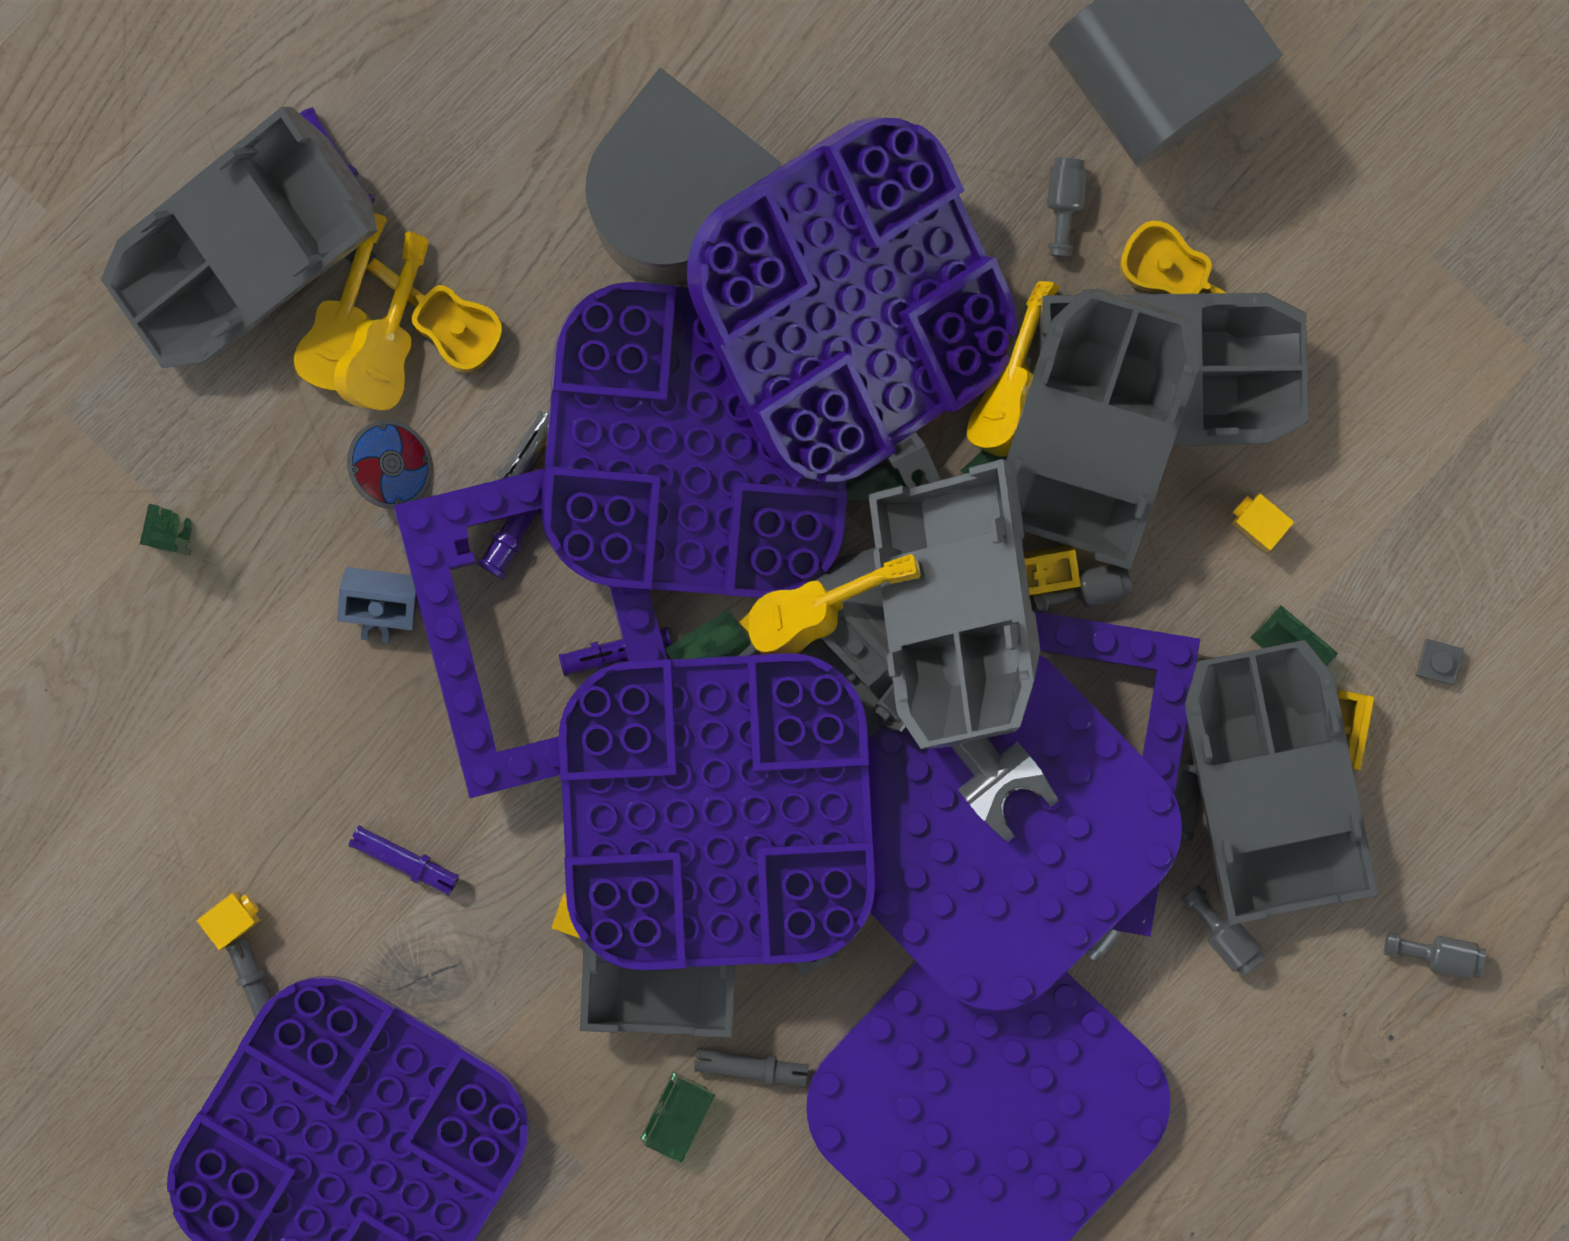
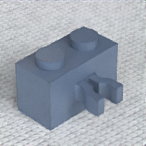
[337,567,418,643]

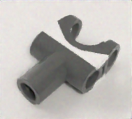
[950,738,1059,843]

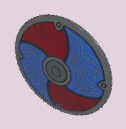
[347,420,432,509]

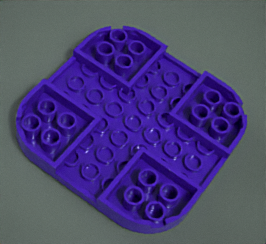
[687,117,1017,482]
[541,282,848,598]
[559,653,875,970]
[868,654,1182,1010]
[806,960,1170,1241]
[167,976,529,1241]

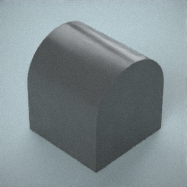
[1049,0,1283,167]
[586,67,781,285]

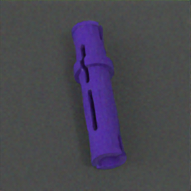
[558,627,673,677]
[348,825,459,896]

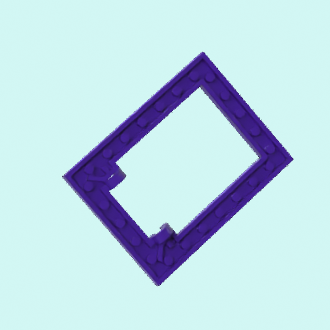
[394,469,667,799]
[1033,611,1201,937]

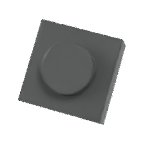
[1416,639,1464,685]

